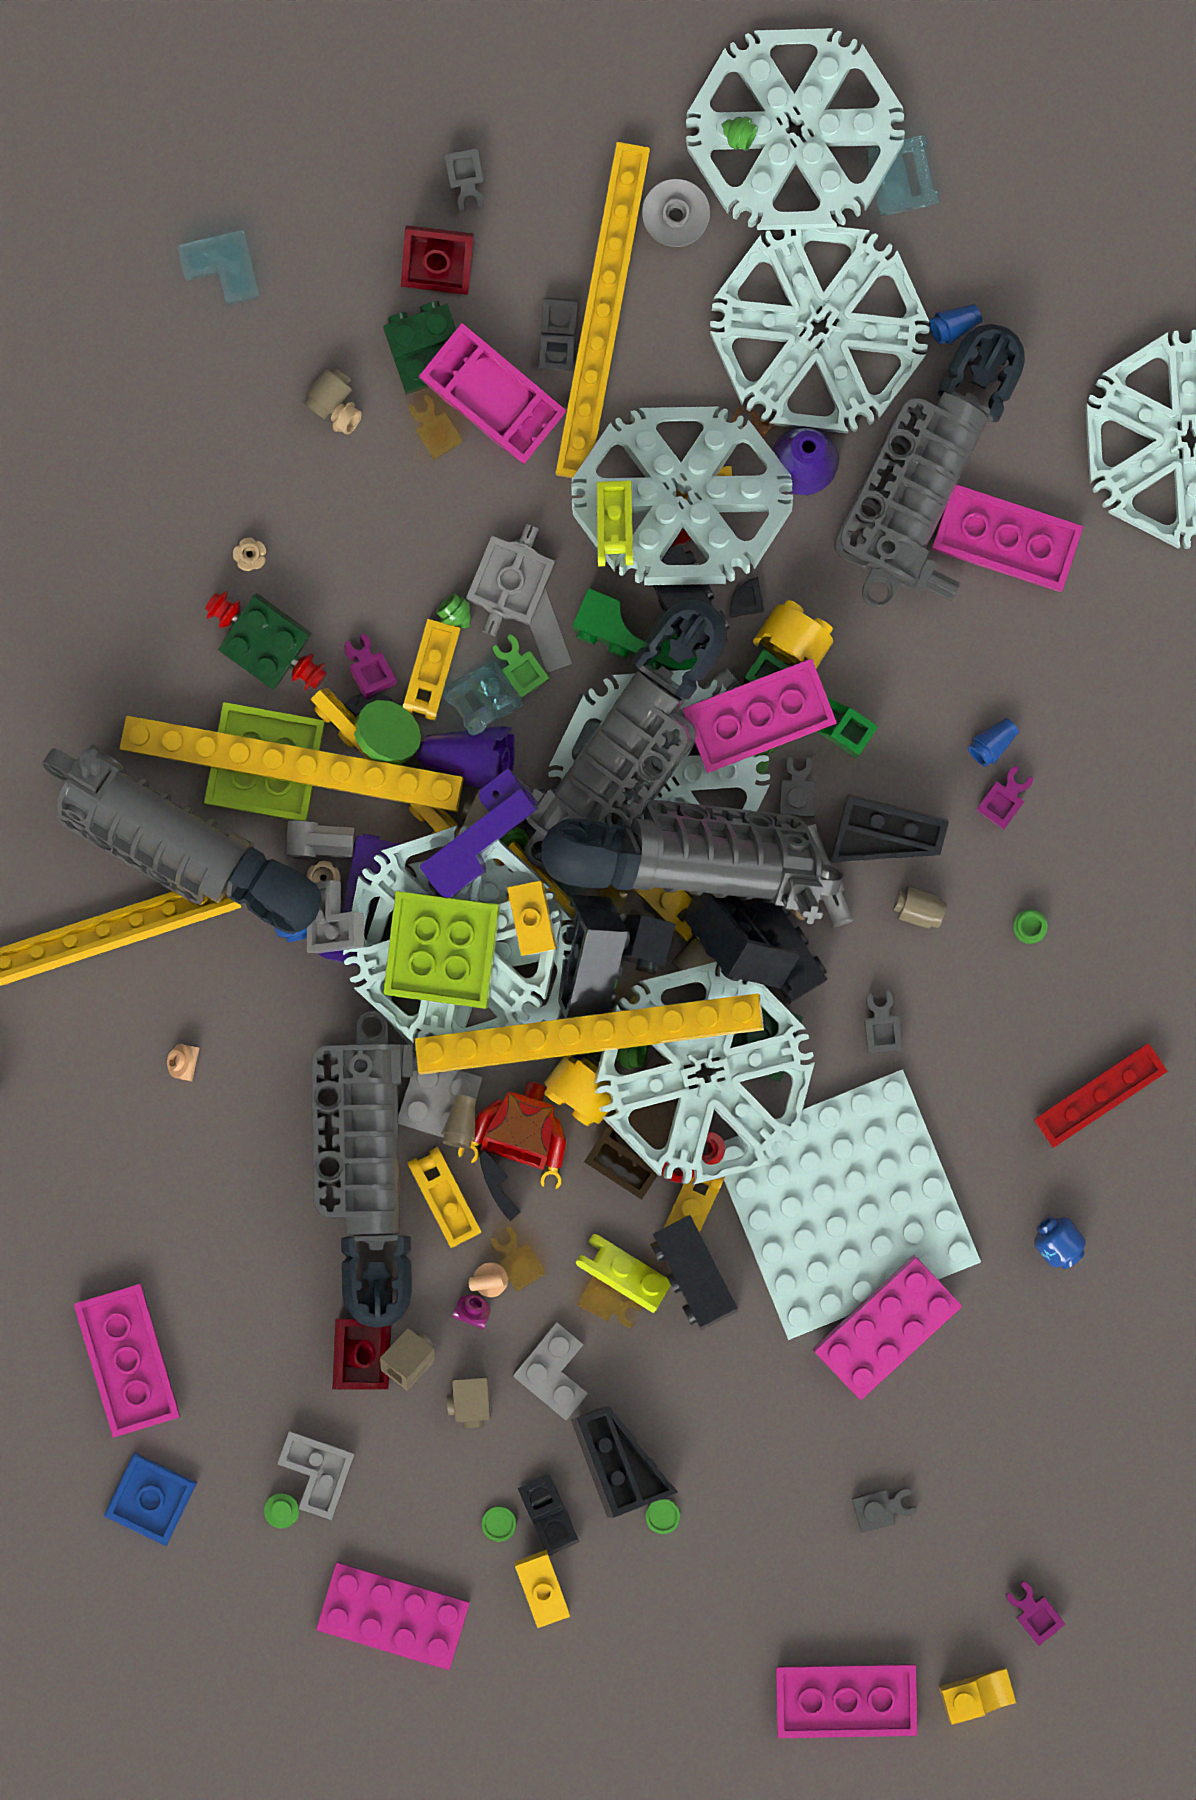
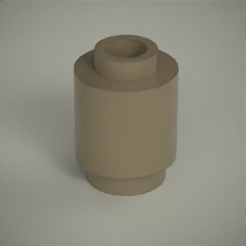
[303,368,352,420]
[893,886,947,929]
[671,938,716,986]

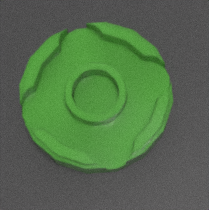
[354,700,421,765]

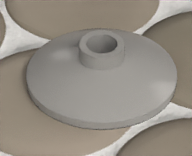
[642,179,710,247]

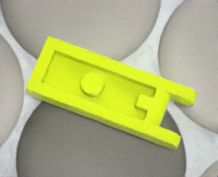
[597,480,633,566]
[576,1234,671,1313]

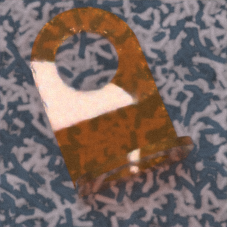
[733,406,774,438]

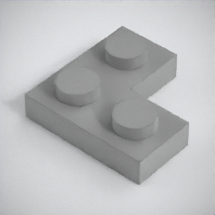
[307,880,364,953]
[513,1323,588,1420]
[277,1431,355,1520]

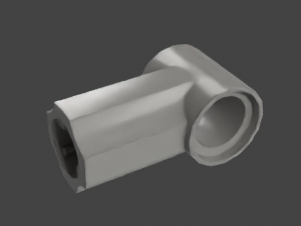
[285,821,355,858]

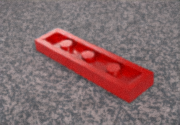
[1033,1043,1168,1148]

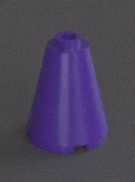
[772,428,838,496]
[417,726,515,795]

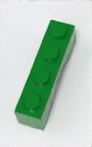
[572,588,699,682]
[743,650,879,759]

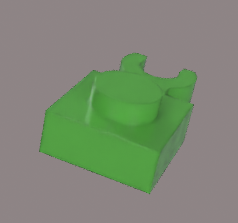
[493,634,549,699]

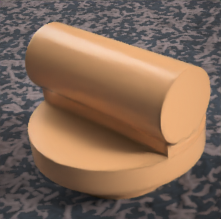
[167,1044,200,1082]
[469,1262,508,1297]

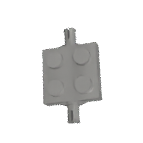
[466,524,555,637]

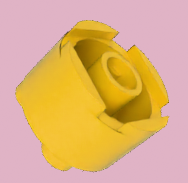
[753,600,834,669]
[544,1055,611,1126]

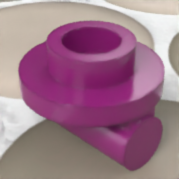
[452,1295,491,1330]

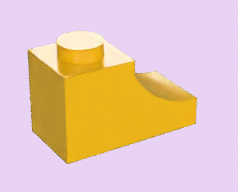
[938,1667,1016,1725]

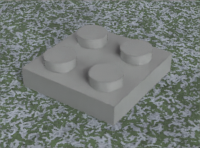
[398,1070,483,1138]

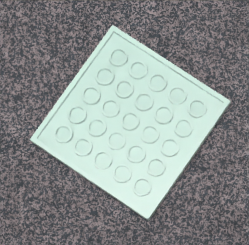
[719,1069,981,1340]

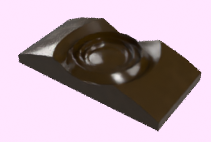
[584,1051,709,1200]

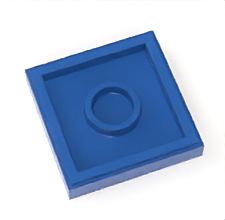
[104,1452,198,1546]

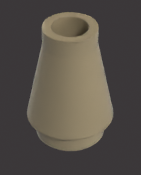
[441,1095,476,1148]

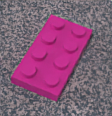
[931,485,1084,593]
[683,659,837,773]
[813,1255,963,1401]
[74,1283,181,1438]
[316,1562,470,1671]
[776,1664,918,1738]

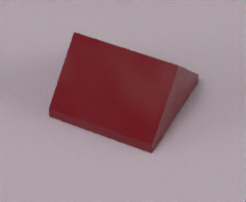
[401,225,475,295]
[332,1318,391,1390]

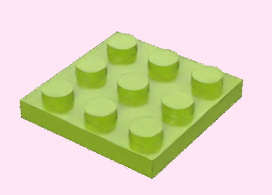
[204,702,325,821]
[383,890,501,1009]

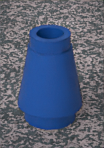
[929,304,982,344]
[968,718,1019,767]

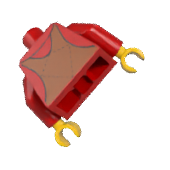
[458,1082,567,1189]

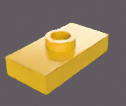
[507,880,557,956]
[514,1550,570,1628]

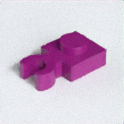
[344,634,397,699]
[976,766,1033,830]
[1005,1580,1066,1646]

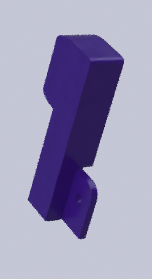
[420,768,539,898]
[318,833,401,966]

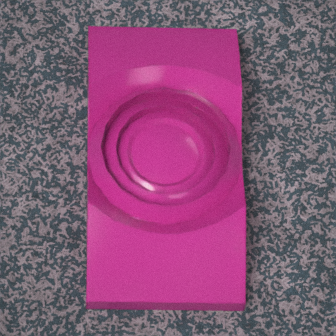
[418,323,567,464]

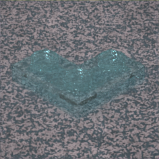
[177,230,260,306]

